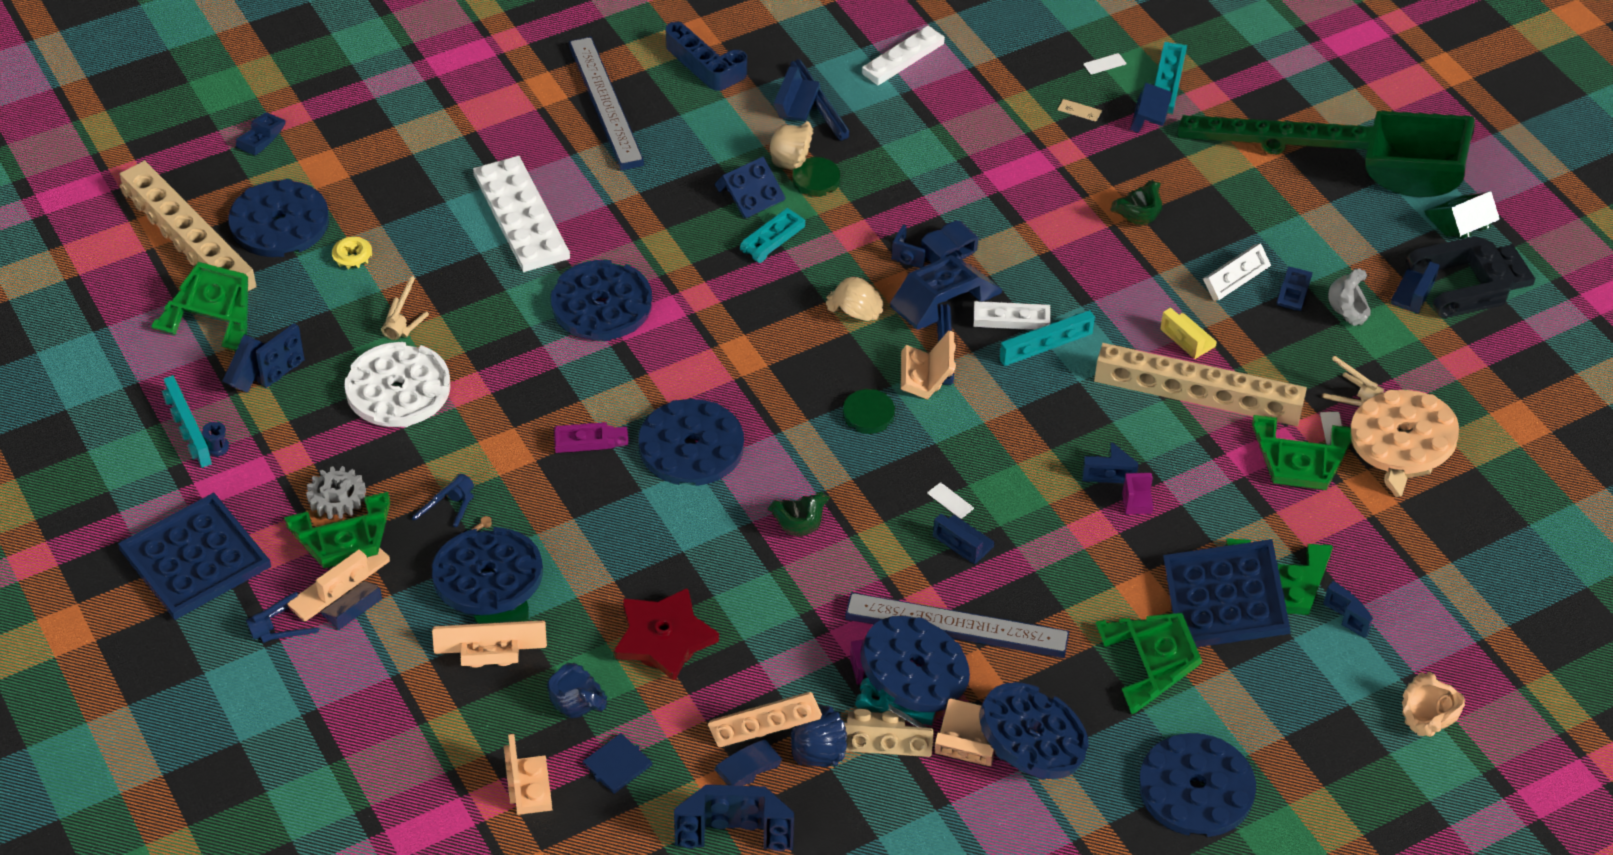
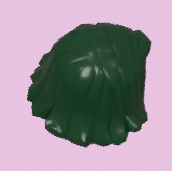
[1110,180,1162,226]
[768,492,829,537]

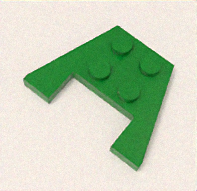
[151,262,248,351]
[1252,415,1352,490]
[284,492,391,568]
[1225,538,1333,615]
[1095,613,1202,714]

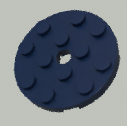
[229,179,329,257]
[551,260,652,341]
[639,399,744,486]
[432,527,543,615]
[860,616,970,712]
[979,682,1089,780]
[1139,733,1256,837]

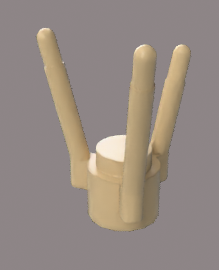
[381,276,429,340]
[1322,356,1384,406]

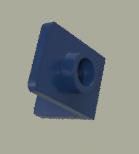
[892,225,925,268]

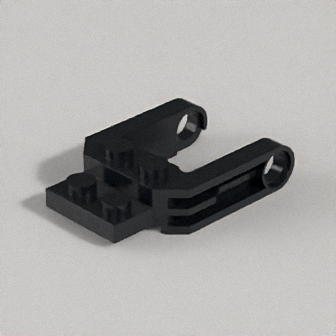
[1406,236,1536,318]

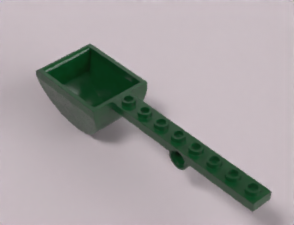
[1178,111,1475,197]

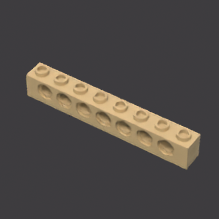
[119,161,256,291]
[1094,343,1307,426]

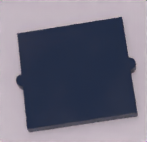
[583,733,652,794]

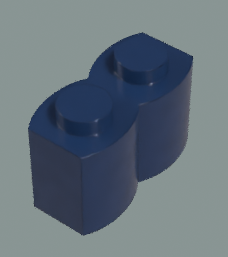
[921,220,979,263]

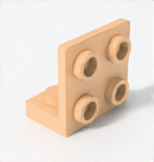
[901,331,956,400]
[935,699,995,767]
[504,734,552,815]

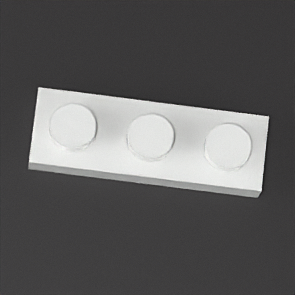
[1203,244,1271,301]
[974,301,1050,330]

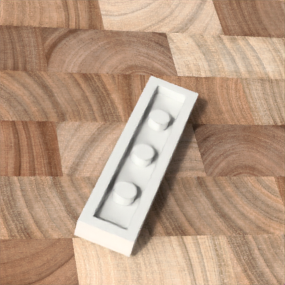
[862,26,944,85]

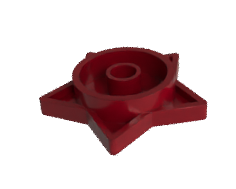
[614,589,719,680]

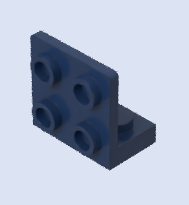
[715,157,786,219]
[254,323,305,388]

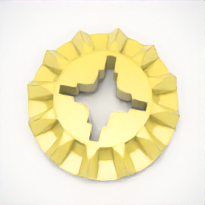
[332,237,372,270]

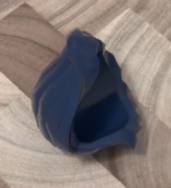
[547,662,607,718]
[791,705,847,767]

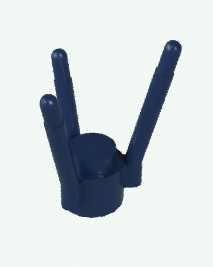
[412,473,474,527]
[246,592,320,643]

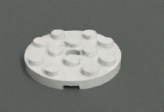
[345,342,450,427]

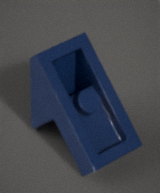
[1082,442,1138,483]

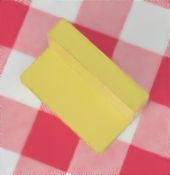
[1160,308,1217,359]

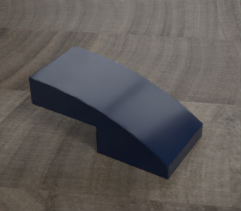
[236,112,286,156]
[1277,266,1313,311]
[1323,581,1373,638]
[714,740,782,786]

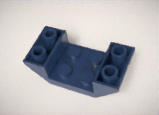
[890,255,1002,330]
[674,785,794,851]

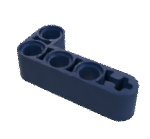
[666,22,747,91]

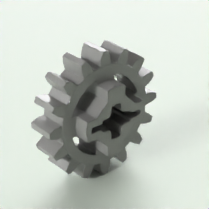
[306,466,366,519]

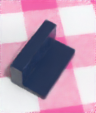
[774,67,820,121]
[1130,83,1172,133]
[1391,262,1440,314]
[223,334,265,393]
[933,514,994,565]

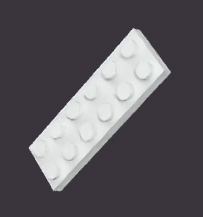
[473,156,570,272]

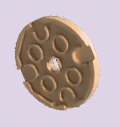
[1351,390,1459,474]

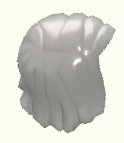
[1328,268,1370,326]

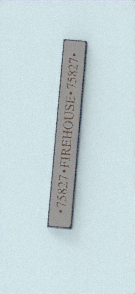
[569,37,644,171]
[845,592,1069,659]

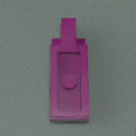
[554,422,628,453]

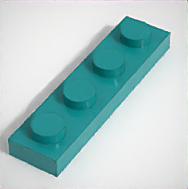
[1155,42,1187,114]
[999,310,1095,366]
[162,375,212,468]

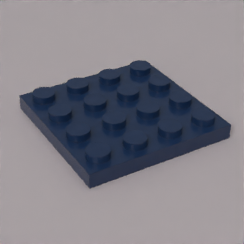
[118,492,271,620]
[1163,539,1291,647]

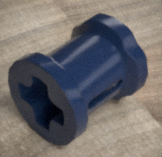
[202,422,229,457]

